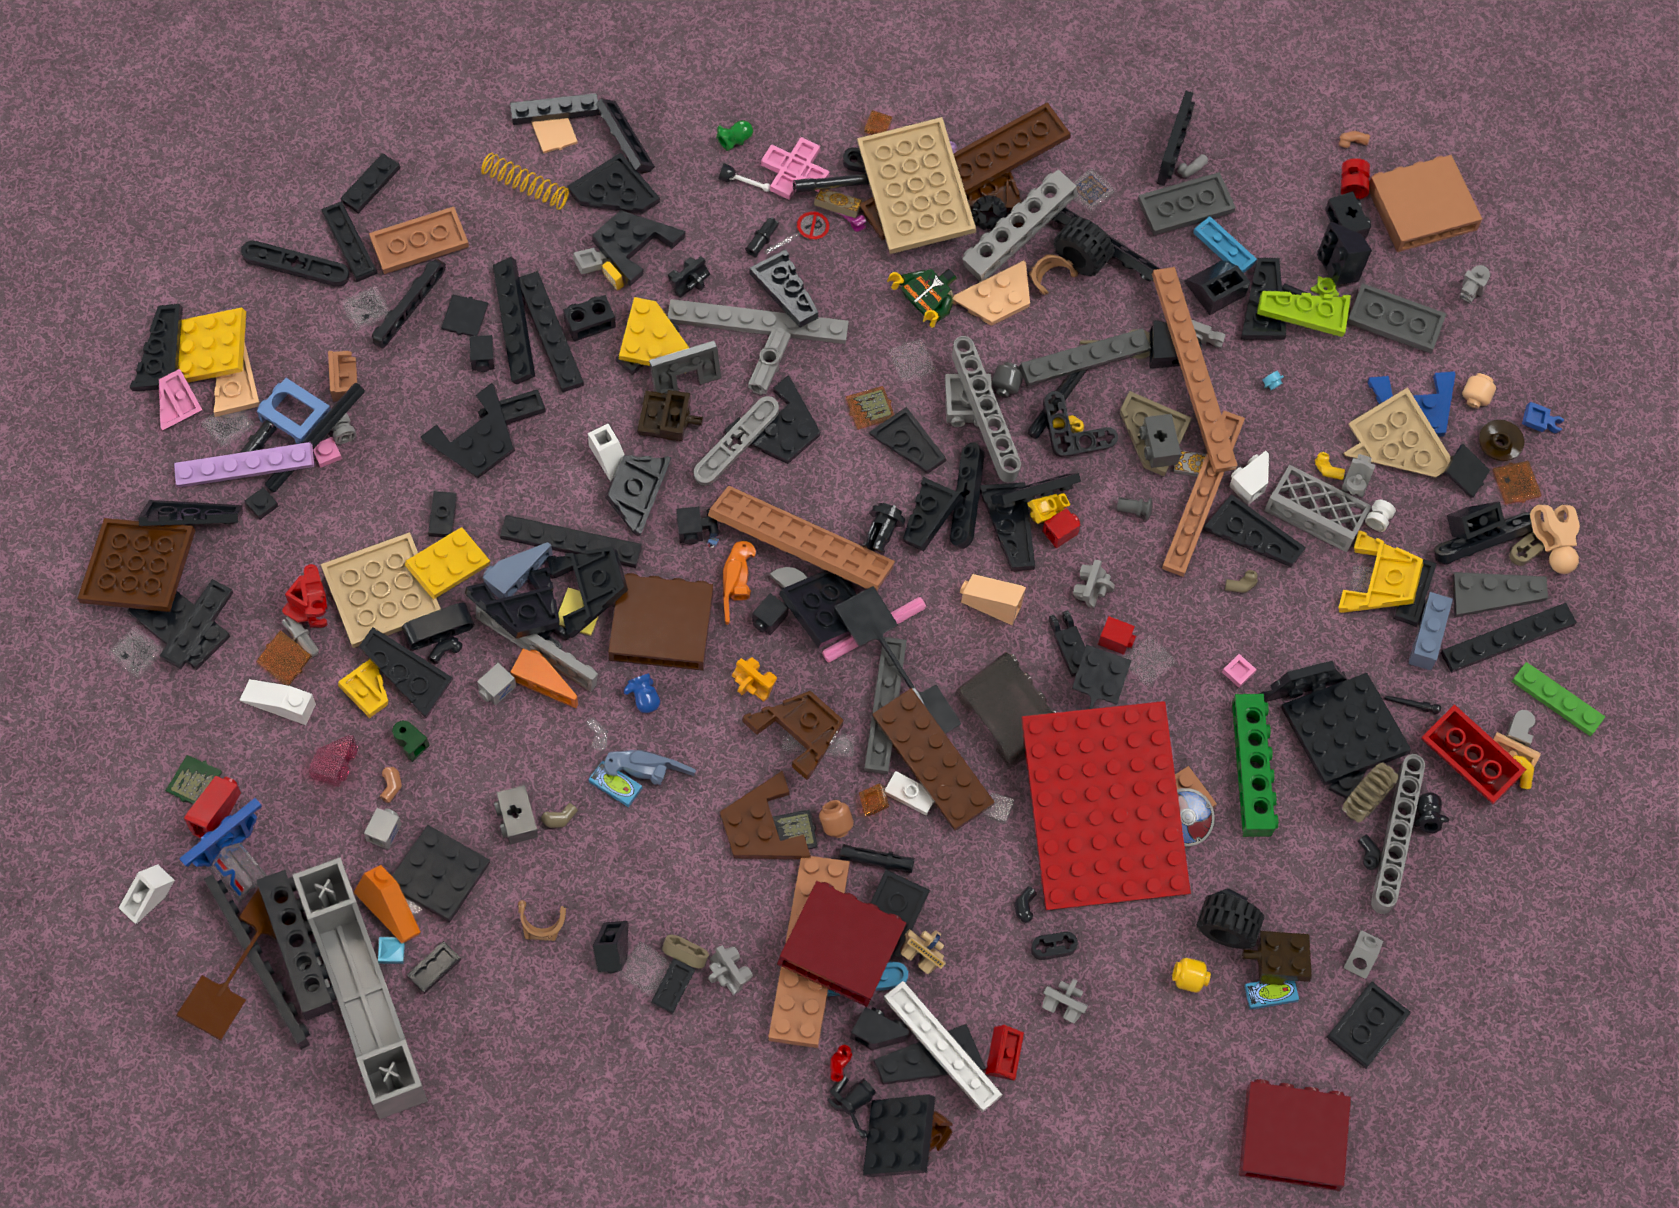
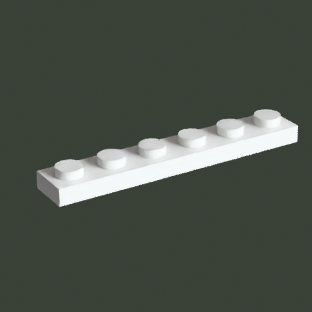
[884,981,1002,1113]

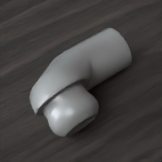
[1177,154,1208,178]

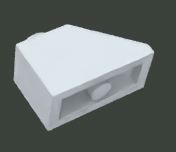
[119,864,175,924]

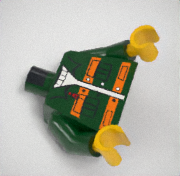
[887,268,957,328]

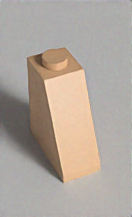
[960,574,1026,625]

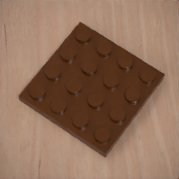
[77,518,195,612]

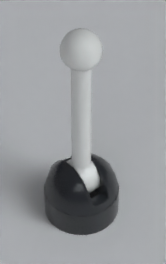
[718,163,770,192]

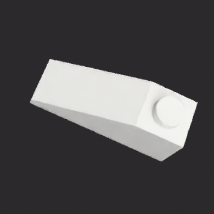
[240,679,316,725]

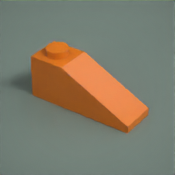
[510,648,578,708]
[354,865,421,944]

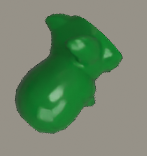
[716,120,753,151]

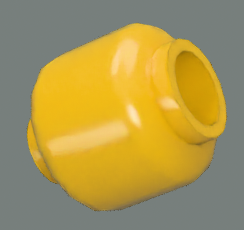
[1172,958,1211,993]

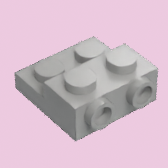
[945,374,992,427]

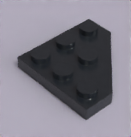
[567,152,660,214]

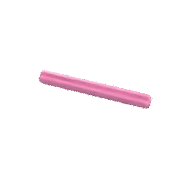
[822,597,926,662]

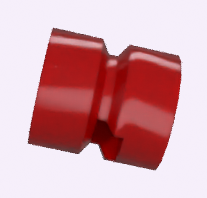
[1341,158,1370,199]

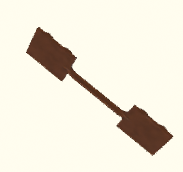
[176,887,297,1041]

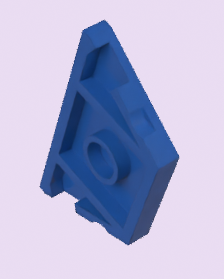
[179,798,262,867]

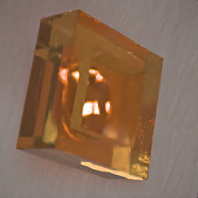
[864,110,892,135]
[859,783,889,817]

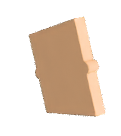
[532,118,578,153]

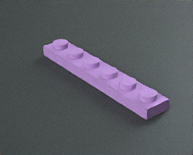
[174,442,314,487]

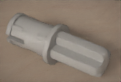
[282,616,319,659]

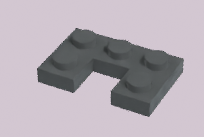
[649,341,721,394]

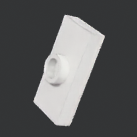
[884,771,934,816]

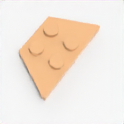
[953,261,1030,326]

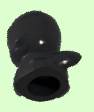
[1414,792,1450,834]

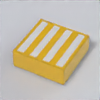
[602,261,624,291]

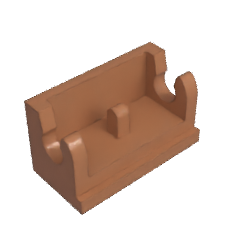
[328,351,357,402]

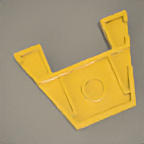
[1338,531,1423,613]

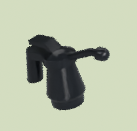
[827,1074,876,1139]

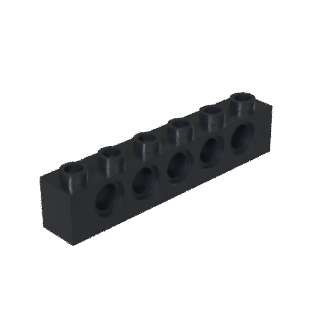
[257,870,337,1021]

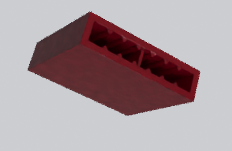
[777,880,906,1007]
[1239,1079,1351,1191]

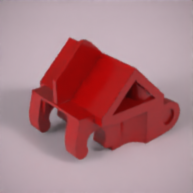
[282,564,328,628]

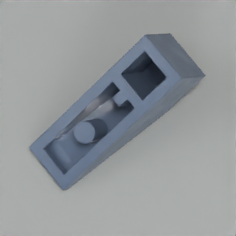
[483,542,553,599]

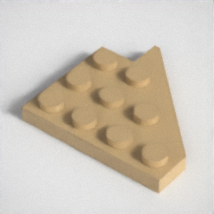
[1343,387,1451,477]

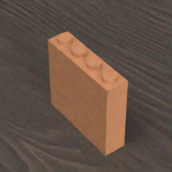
[1369,155,1482,252]

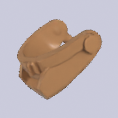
[1028,254,1078,295]
[518,900,566,941]

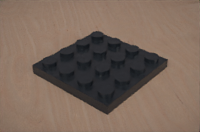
[1281,673,1411,786]

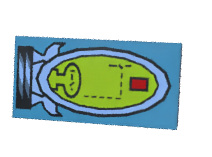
[589,761,642,808]
[1244,980,1299,1010]

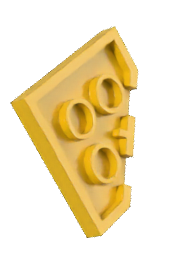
[619,297,689,366]

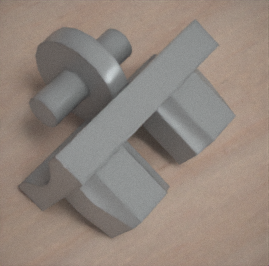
[1460,265,1490,303]
[1341,454,1375,498]
[1073,560,1115,608]
[708,945,753,995]
[1042,979,1088,1024]

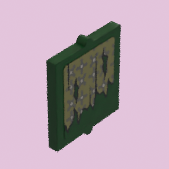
[165,755,222,804]

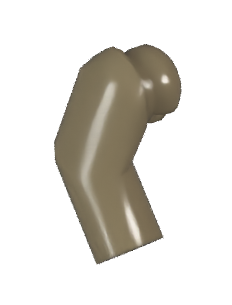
[1225,570,1258,593]
[541,803,578,828]

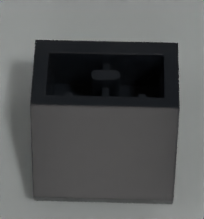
[1316,222,1372,285]
[1185,260,1250,315]

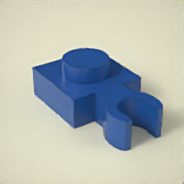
[1522,402,1564,433]

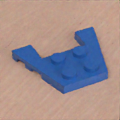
[1367,371,1455,437]

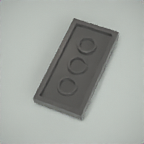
[1137,172,1236,236]
[1347,283,1447,354]

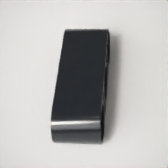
[402,603,475,650]

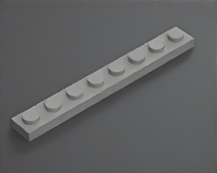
[668,299,849,344]

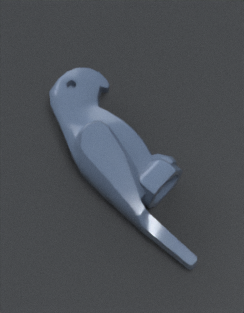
[604,750,696,785]

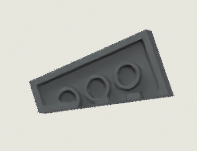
[1453,572,1548,618]

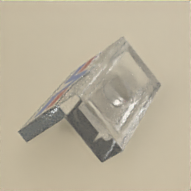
[210,843,267,903]

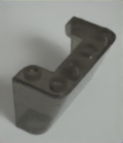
[955,652,1057,769]

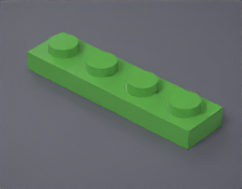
[1512,662,1605,737]

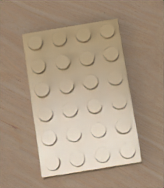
[857,117,976,254]

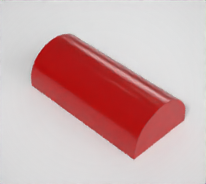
[1421,704,1527,805]

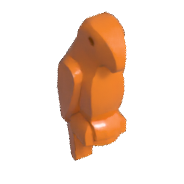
[723,541,756,625]

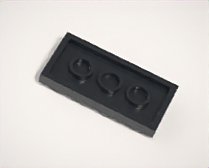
[1156,90,1195,186]
[127,591,230,670]

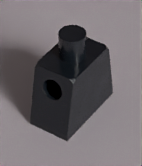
[1149,320,1202,369]

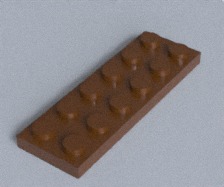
[872,688,995,831]

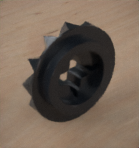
[971,195,1007,230]

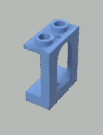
[257,378,330,444]

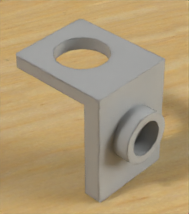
[1344,930,1383,979]

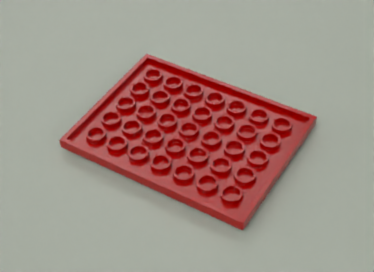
[1021,701,1191,910]

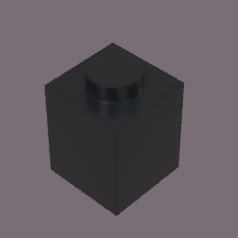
[469,335,495,372]
[752,593,788,636]

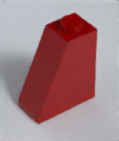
[184,776,241,838]

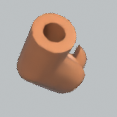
[1339,131,1370,148]
[380,767,402,803]

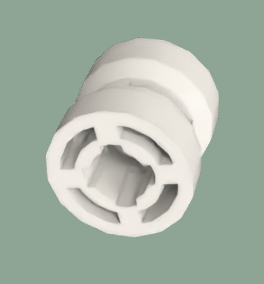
[1365,500,1396,532]

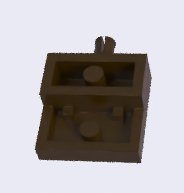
[637,390,703,442]
[1242,931,1312,985]

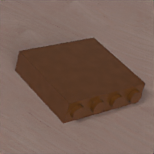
[608,573,713,671]

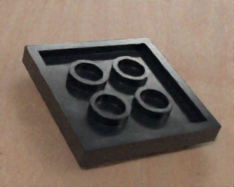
[779,570,857,648]
[392,825,490,922]
[863,1094,935,1177]

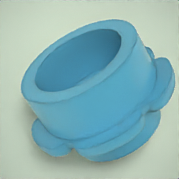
[1262,370,1284,390]

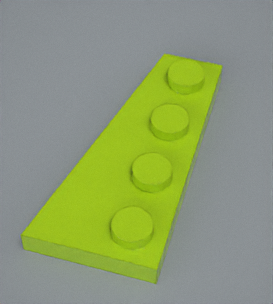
[1257,291,1351,337]

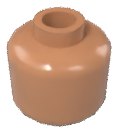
[819,800,854,838]

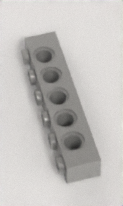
[962,169,1078,282]

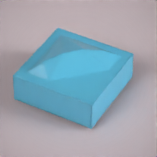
[378,937,405,964]

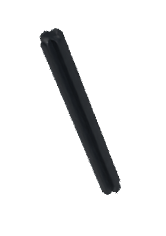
[264,383,365,492]

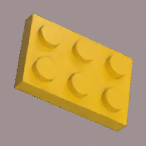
[405,527,490,600]

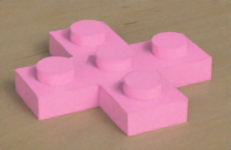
[761,137,829,200]

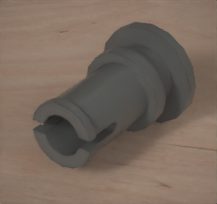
[1117,497,1153,521]

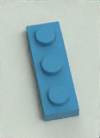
[1193,216,1257,273]

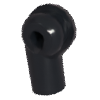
[1358,834,1381,870]
[1014,886,1037,923]

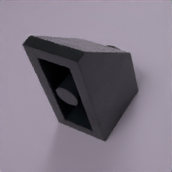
[1447,502,1505,539]
[593,921,628,973]

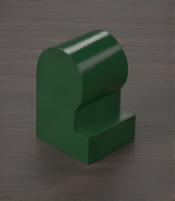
[392,720,430,762]

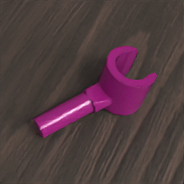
[838,213,866,232]

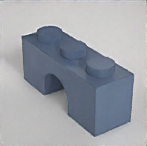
[1408,592,1453,671]

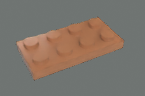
[369,207,469,274]

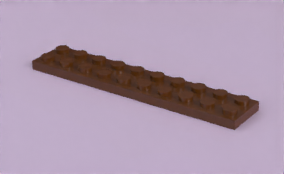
[859,102,1071,241]

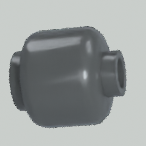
[991,362,1023,398]

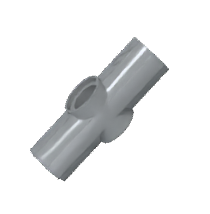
[748,327,791,395]

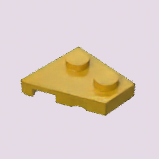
[338,659,388,719]

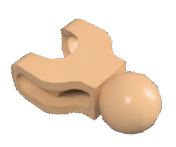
[1530,505,1580,574]

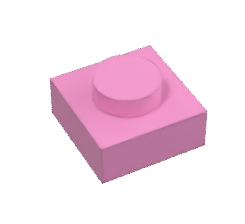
[313,437,342,468]
[1222,654,1257,688]

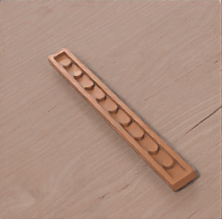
[1152,267,1238,473]

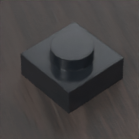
[244,487,279,520]

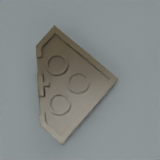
[1120,391,1192,477]

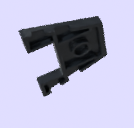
[592,210,685,286]
[724,375,820,464]
[421,383,516,478]
[547,547,628,638]
[465,567,560,639]

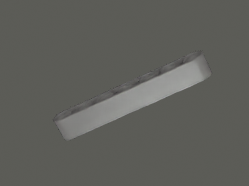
[952,336,1021,483]
[1371,754,1425,914]

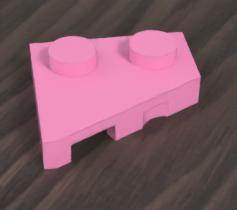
[159,369,202,430]

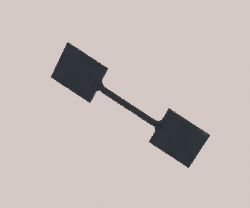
[834,586,961,734]
[1072,644,1132,709]

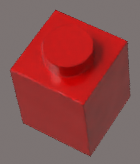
[1042,508,1081,549]
[1098,616,1136,655]

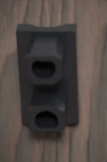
[668,256,710,298]

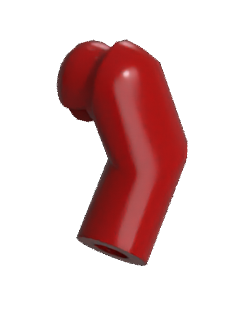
[830,1045,852,1082]

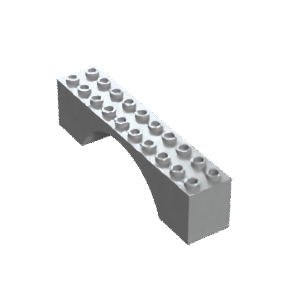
[292,858,428,1120]

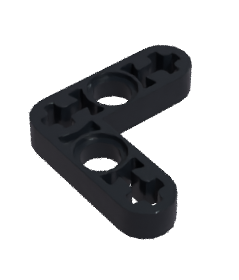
[1043,391,1118,457]

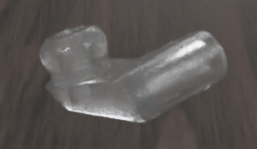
[586,717,609,751]

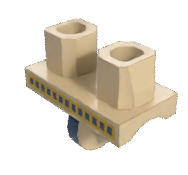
[900,929,946,974]

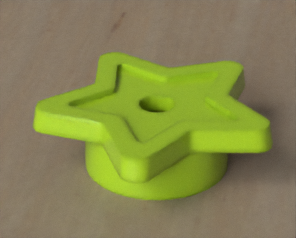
[1311,276,1339,297]

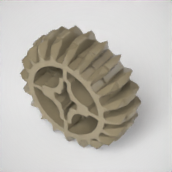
[1342,762,1398,823]

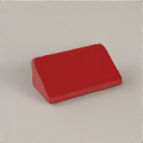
[985,1025,1024,1081]

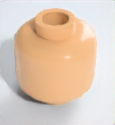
[1462,373,1496,409]

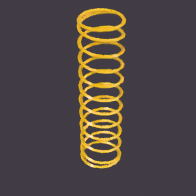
[481,152,569,210]

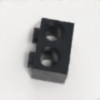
[563,295,616,342]

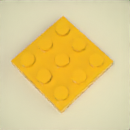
[178,307,246,383]

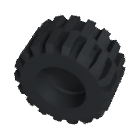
[1053,217,1114,277]
[1196,894,1265,949]

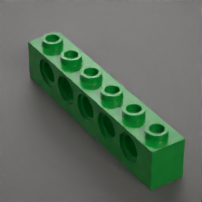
[1232,694,1279,837]

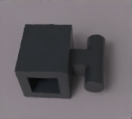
[676,506,719,545]

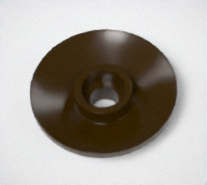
[1479,420,1525,461]

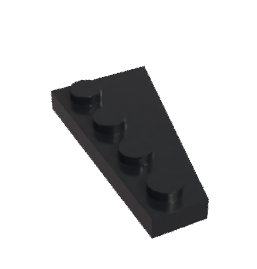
[980,482,1035,571]
[1203,494,1306,567]
[138,500,243,526]
[874,1024,986,1085]

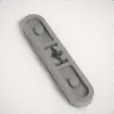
[694,396,779,486]

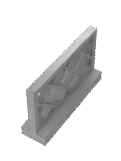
[1264,465,1372,552]

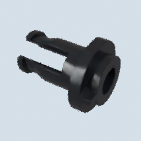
[863,503,905,555]

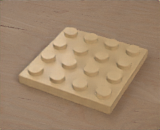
[321,533,440,648]

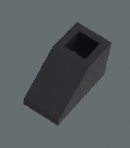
[850,1007,910,1050]

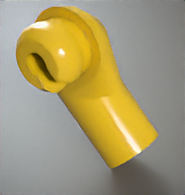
[1052,415,1084,433]
[1315,452,1345,480]
[1513,755,1534,789]

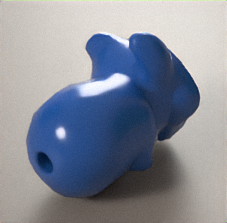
[624,673,661,713]

